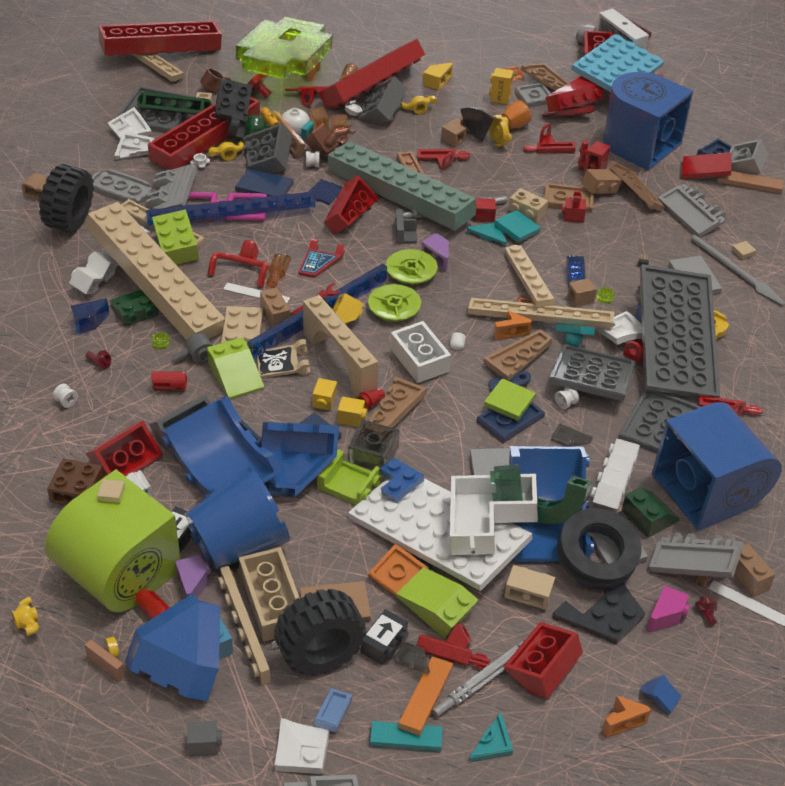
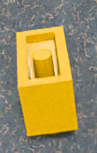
[422,63,453,90]
[332,293,364,323]

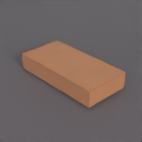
[85,639,125,682]

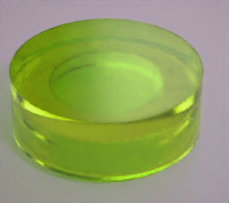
[597,287,615,303]
[151,332,170,349]

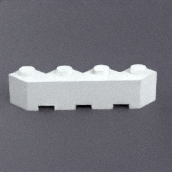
[69,226,150,294]
[590,438,640,513]

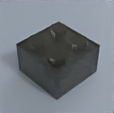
[348,419,400,472]

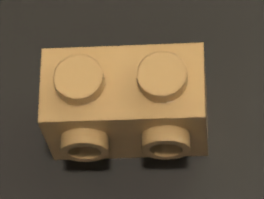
[508,188,548,223]
[504,565,555,610]

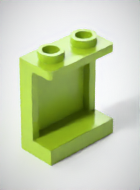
[317,449,381,505]

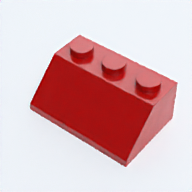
[86,421,163,477]
[504,622,583,698]

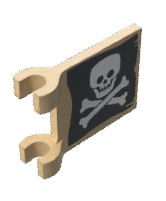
[257,339,310,378]

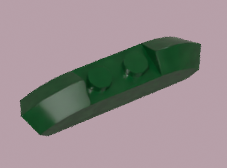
[137,92,212,115]

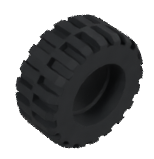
[39,164,94,233]
[274,589,366,676]

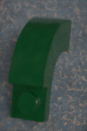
[537,476,593,524]

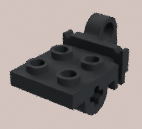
[214,78,252,139]

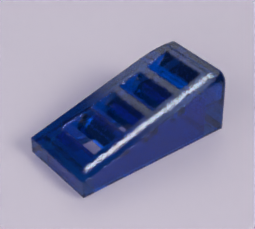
[565,255,586,288]

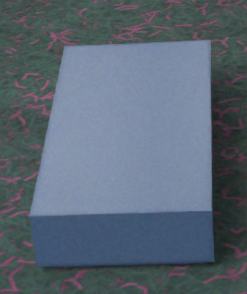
[314,688,353,732]

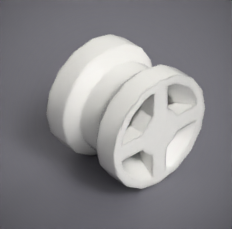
[306,151,320,168]
[53,383,78,408]
[555,387,579,409]

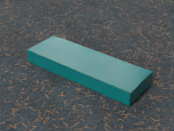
[370,721,443,752]

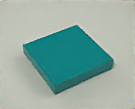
[494,210,541,243]

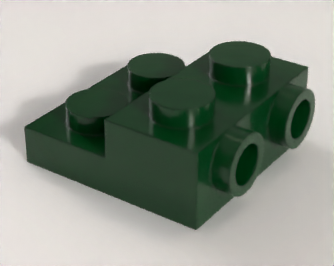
[110,290,158,327]

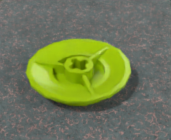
[386,249,438,285]
[368,284,421,322]

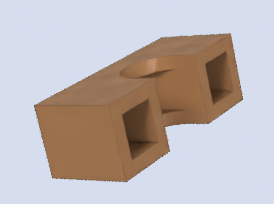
[441,115,470,147]

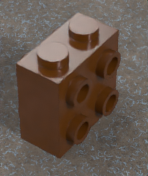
[47,458,104,505]

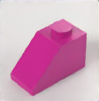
[647,585,691,632]

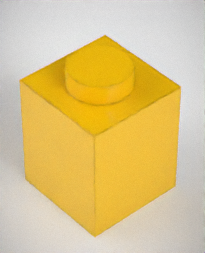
[312,378,337,411]
[338,397,368,427]

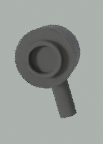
[172,333,213,363]

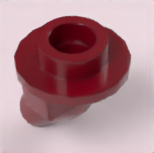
[85,350,112,369]
[695,597,718,626]

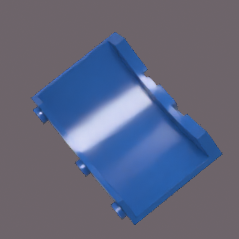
[161,397,283,498]
[509,446,594,562]

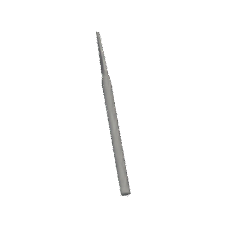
[691,235,785,306]

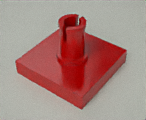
[247,65,274,99]

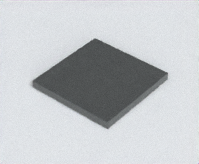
[117,86,195,133]
[549,344,636,401]
[618,390,701,453]

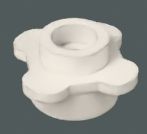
[191,153,210,168]

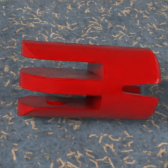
[151,371,187,390]
[135,589,170,620]

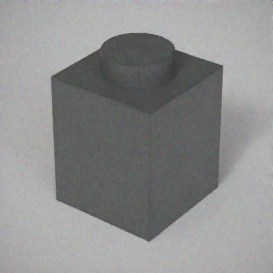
[187,721,222,756]

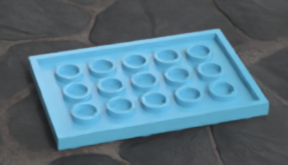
[571,34,664,92]

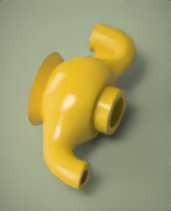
[400,96,437,115]
[208,142,244,161]
[11,596,39,636]

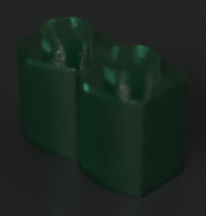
[490,464,523,501]

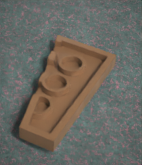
[521,63,569,91]
[608,161,665,212]
[484,329,552,381]
[366,376,427,438]

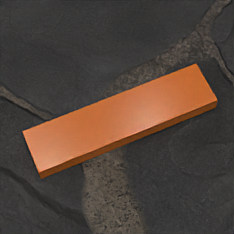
[398,656,453,736]

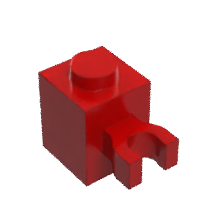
[561,190,586,223]

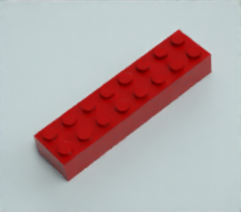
[99,20,222,56]
[318,38,425,109]
[148,97,260,170]

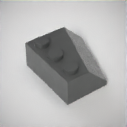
[358,76,407,125]
[243,123,292,174]

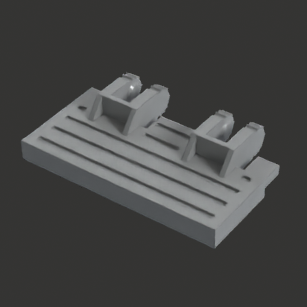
[146,164,197,214]
[658,184,726,238]
[649,533,744,578]

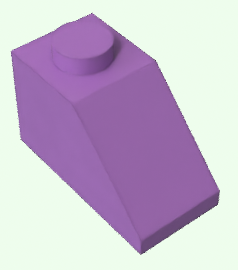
[421,233,449,271]
[175,554,210,599]

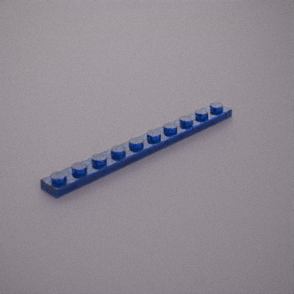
[146,192,316,226]
[247,263,387,359]

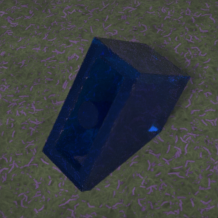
[71,298,110,333]

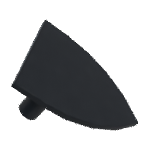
[460,107,494,142]

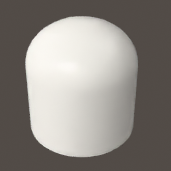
[450,333,466,350]

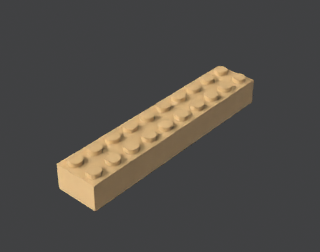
[87,202,225,340]

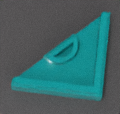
[467,223,507,247]
[469,713,513,762]

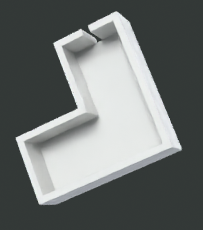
[450,474,538,555]

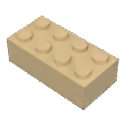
[239,547,300,642]

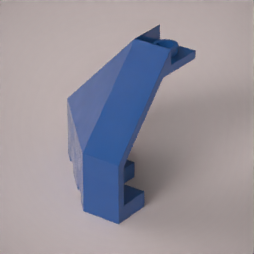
[261,422,339,497]
[125,594,220,701]

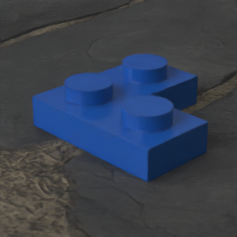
[380,458,424,503]

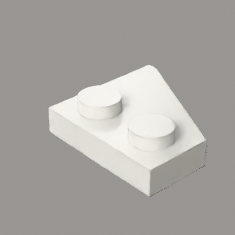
[114,132,155,160]

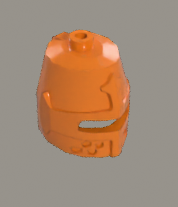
[501,100,532,130]

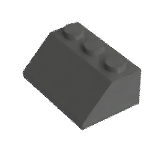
[149,395,211,457]

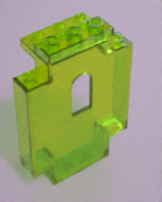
[236,16,333,79]

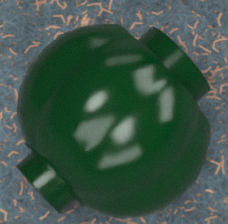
[244,114,270,136]

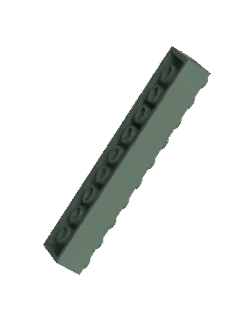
[328,141,476,230]

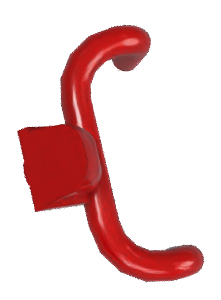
[207,240,270,287]

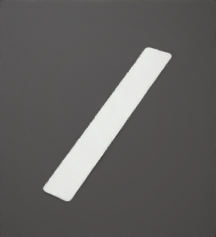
[224,283,290,303]
[709,581,785,626]

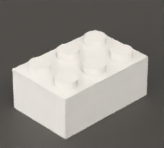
[390,321,451,383]

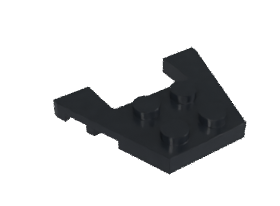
[552,562,645,644]

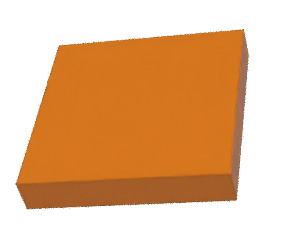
[368,544,429,601]

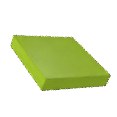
[484,379,536,421]

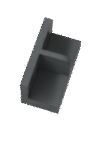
[395,209,417,244]

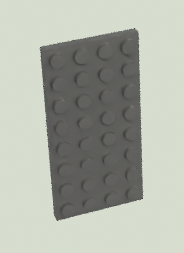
[640,264,720,398]

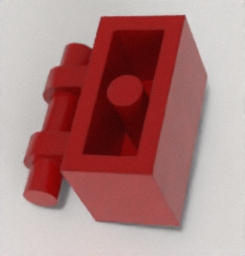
[577,140,611,177]

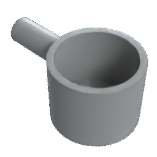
[575,24,596,44]

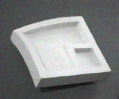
[108,107,153,139]
[597,311,643,345]
[274,718,330,774]

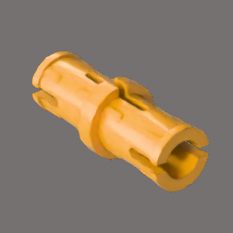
[260,107,280,127]

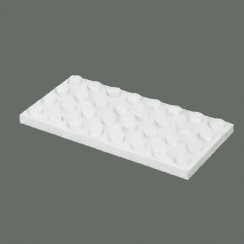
[348,478,532,591]

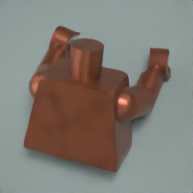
[304,123,356,159]

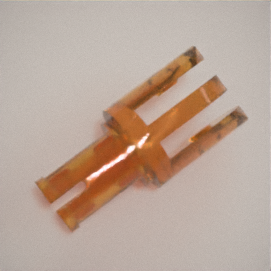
[266,253,291,288]

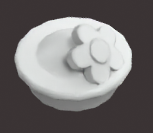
[345,100,362,116]

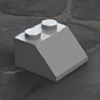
[729,139,768,175]

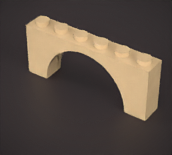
[303,295,378,396]

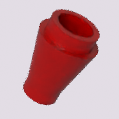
[357,388,385,410]

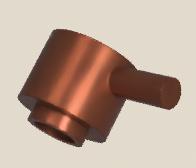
[200,68,231,92]

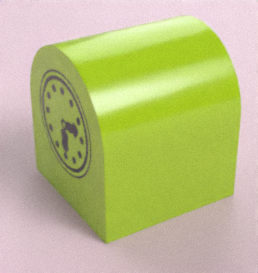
[45,469,180,612]

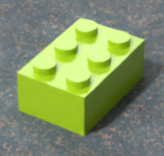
[152,209,199,265]

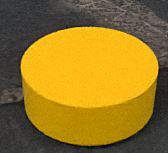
[104,637,119,659]

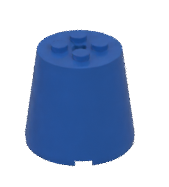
[185,467,290,570]

